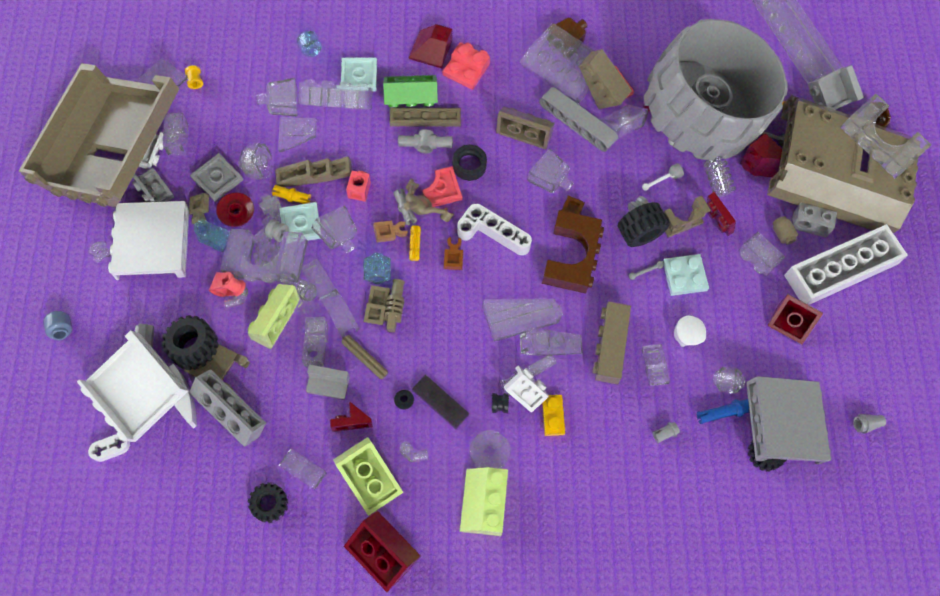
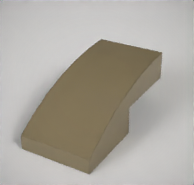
[364,285,391,325]

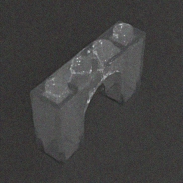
[840,94,932,179]
[220,229,308,284]

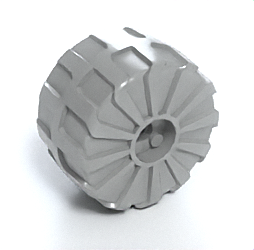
[644,19,788,160]

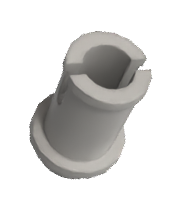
[652,422,680,443]

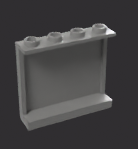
[746,376,831,465]

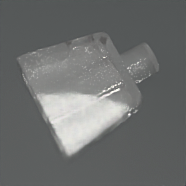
[256,78,298,117]
[527,148,574,193]
[311,206,357,253]

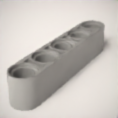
[539,87,618,152]

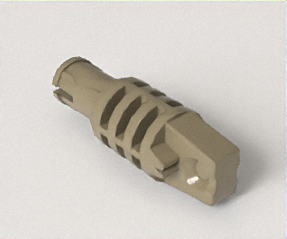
[384,279,405,333]

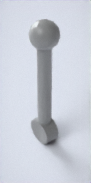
[629,261,664,280]

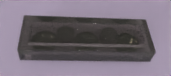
[412,375,469,430]

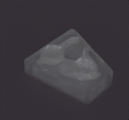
[278,117,317,152]

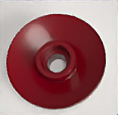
[216,193,254,227]

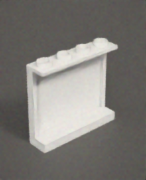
[108,201,189,280]
[77,331,189,442]

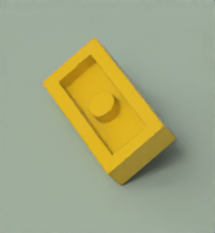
[542,395,565,436]

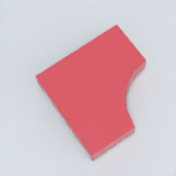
[422,166,462,207]

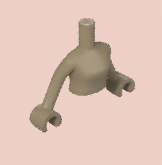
[404,178,454,222]

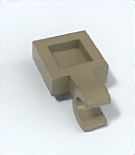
[189,193,209,228]

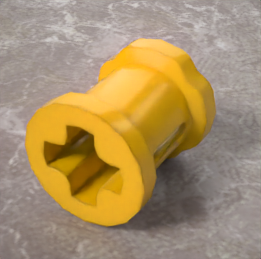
[184,65,203,89]

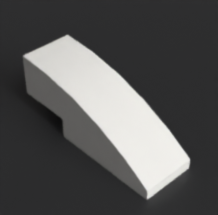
[169,364,197,428]

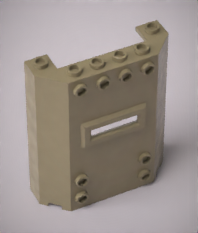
[19,63,179,207]
[767,95,920,233]

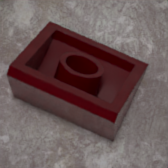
[768,294,823,345]

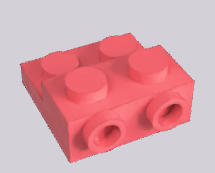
[443,42,490,90]

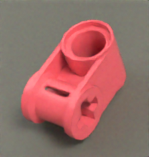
[209,272,246,297]

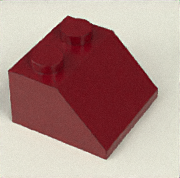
[740,133,782,177]

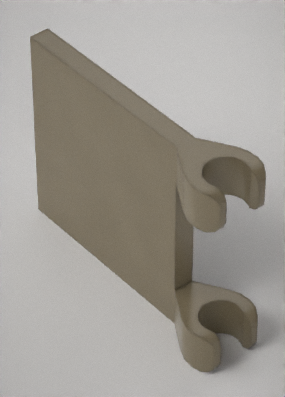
[184,345,250,390]

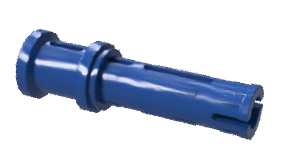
[697,399,750,424]

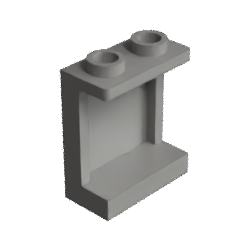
[808,65,864,110]

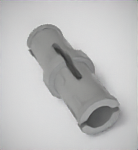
[393,189,417,225]

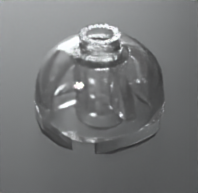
[238,143,273,180]

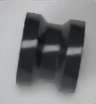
[492,393,509,413]

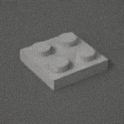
[190,153,243,202]

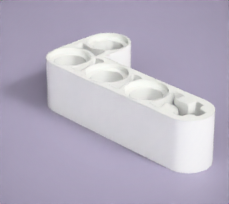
[457,204,532,255]

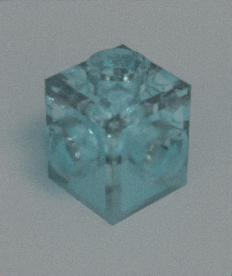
[363,253,391,284]

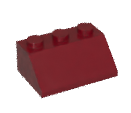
[344,510,421,592]

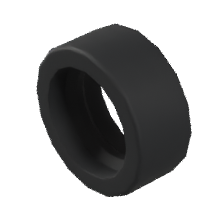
[453,144,487,181]

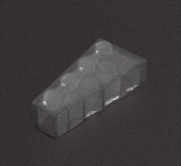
[298,79,373,110]

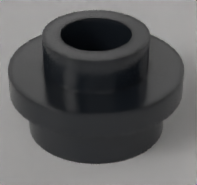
[394,390,414,410]

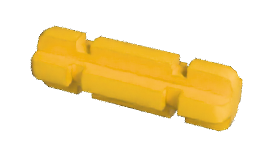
[409,225,421,261]

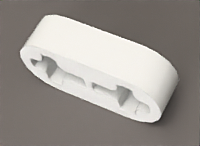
[88,434,130,462]

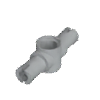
[398,130,453,153]

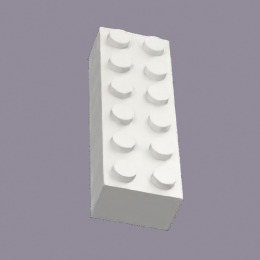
[784,224,908,305]

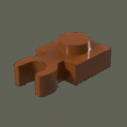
[444,237,463,270]

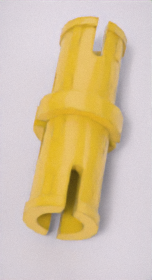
[272,185,311,204]

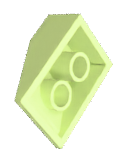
[333,437,403,516]

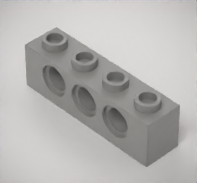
[189,369,266,447]

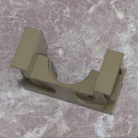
[664,196,711,238]

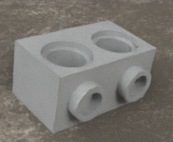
[791,203,837,238]

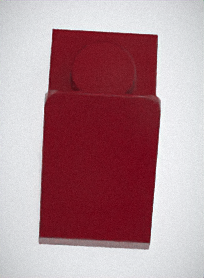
[330,402,373,432]

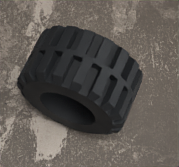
[617,202,670,247]
[162,315,219,370]

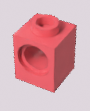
[346,171,371,202]

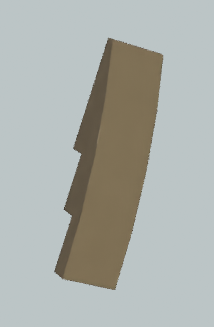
[275,157,352,187]

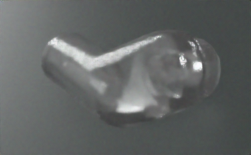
[224,287,248,309]
[399,442,428,462]

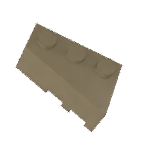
[579,49,632,109]

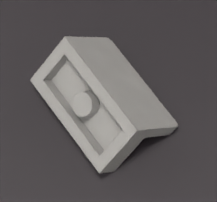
[306,365,350,400]

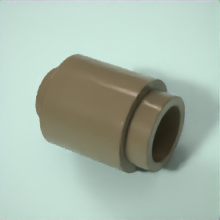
[772,216,798,245]

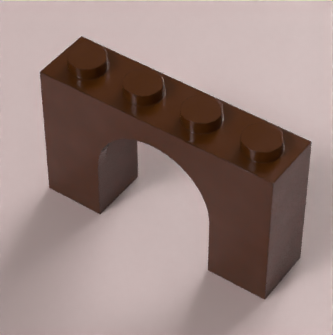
[542,210,604,294]

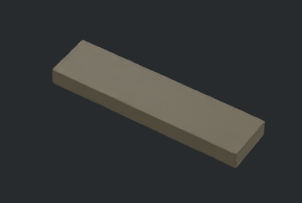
[390,108,461,127]

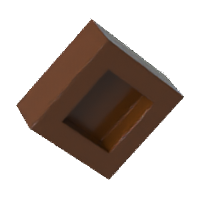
[562,195,585,214]

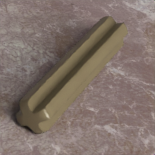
[342,335,388,380]

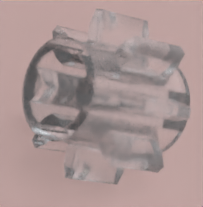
[259,193,282,217]

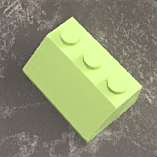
[248,284,300,349]
[460,467,508,536]

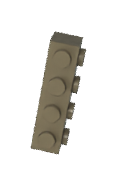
[592,302,631,384]

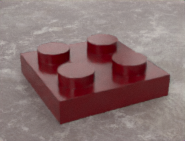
[707,192,736,236]

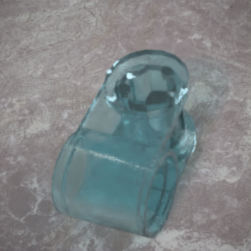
[194,220,233,252]

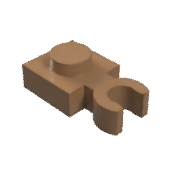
[373,221,408,243]

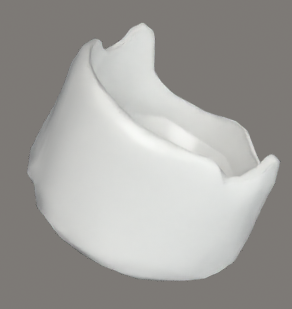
[674,315,706,347]

